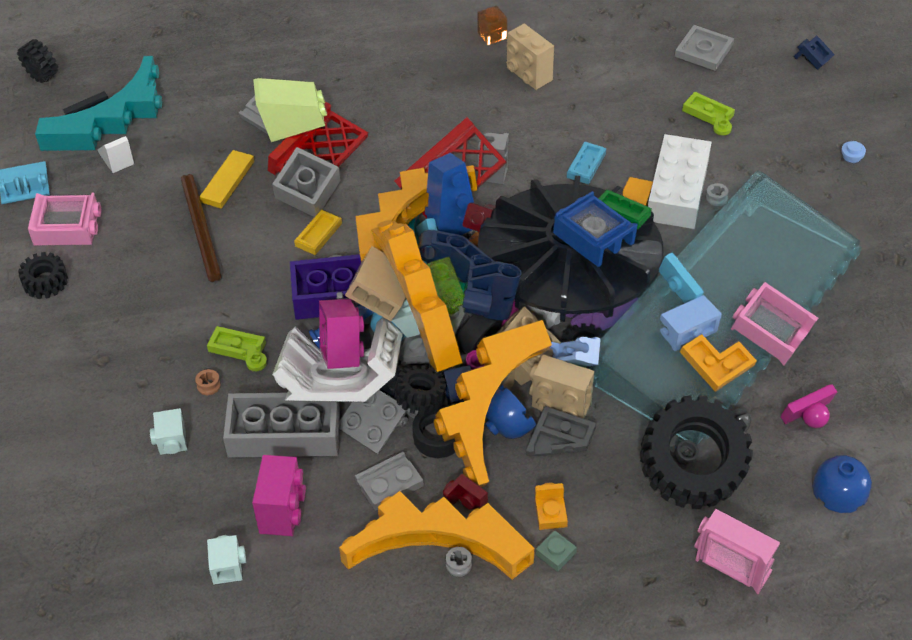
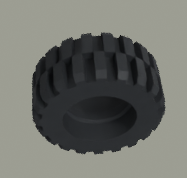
[640,395,753,509]

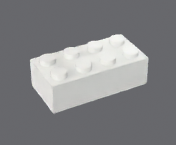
[648,134,712,229]

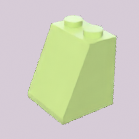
[253,78,327,142]

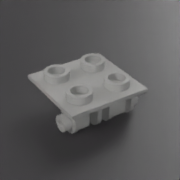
[339,390,408,454]

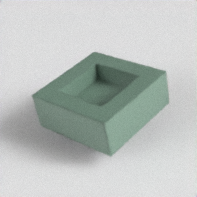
[536,531,577,572]

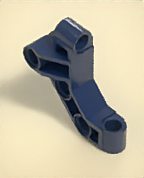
[418,230,522,321]

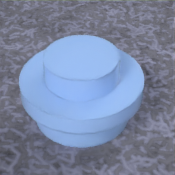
[841,141,866,163]

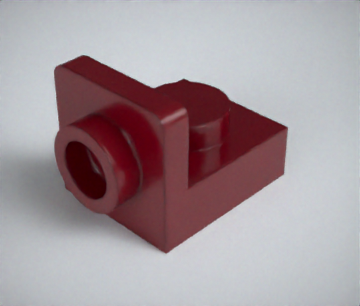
[462,202,496,232]
[443,474,488,510]

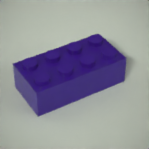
[290,254,361,320]

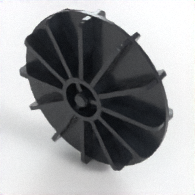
[478,175,664,322]

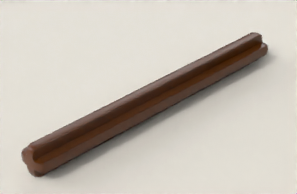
[181,174,221,282]

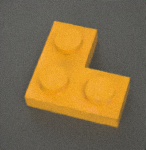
[680,334,757,392]

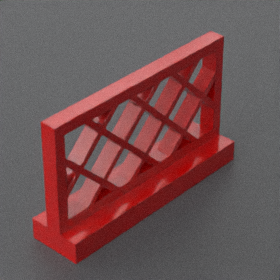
[268,102,368,175]
[394,117,507,219]

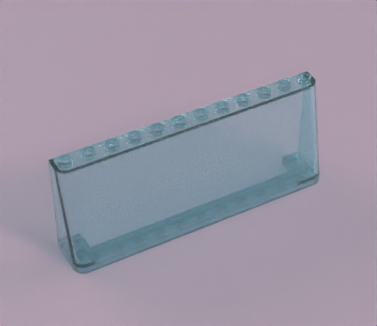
[589,170,862,445]

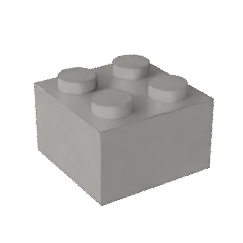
[272,147,341,217]

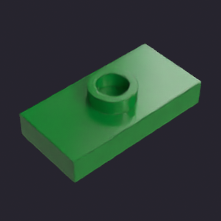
[598,190,652,229]

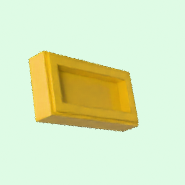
[294,210,342,255]

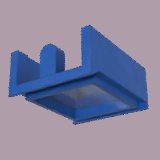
[553,191,638,267]

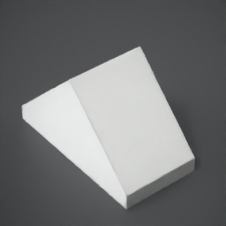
[98,136,134,173]

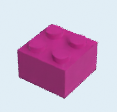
[319,299,364,369]
[252,455,306,536]

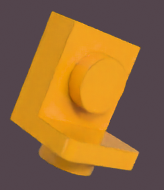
[534,483,568,530]

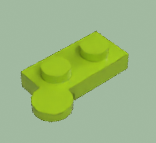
[682,92,735,135]
[207,326,267,371]

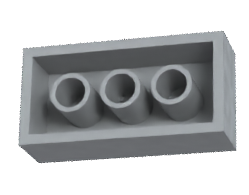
[223,393,340,457]

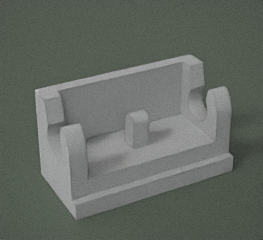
[478,133,509,184]

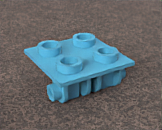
[0,161,50,204]

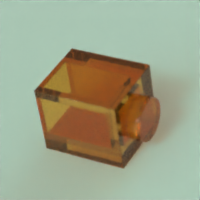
[477,6,507,45]

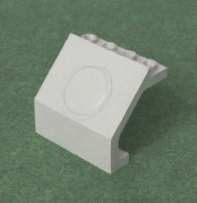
[272,317,402,402]

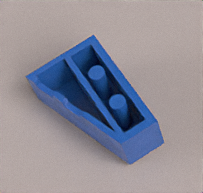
[425,153,474,236]

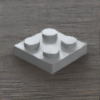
[675,25,734,71]

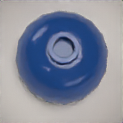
[485,384,537,439]
[812,455,872,513]

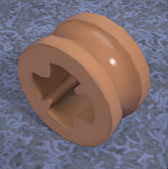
[195,369,221,395]

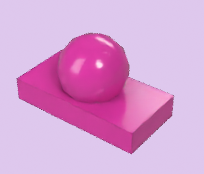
[780,384,837,429]

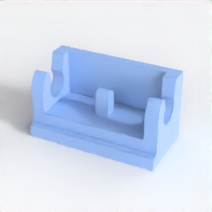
[660,295,722,351]
[540,337,600,367]

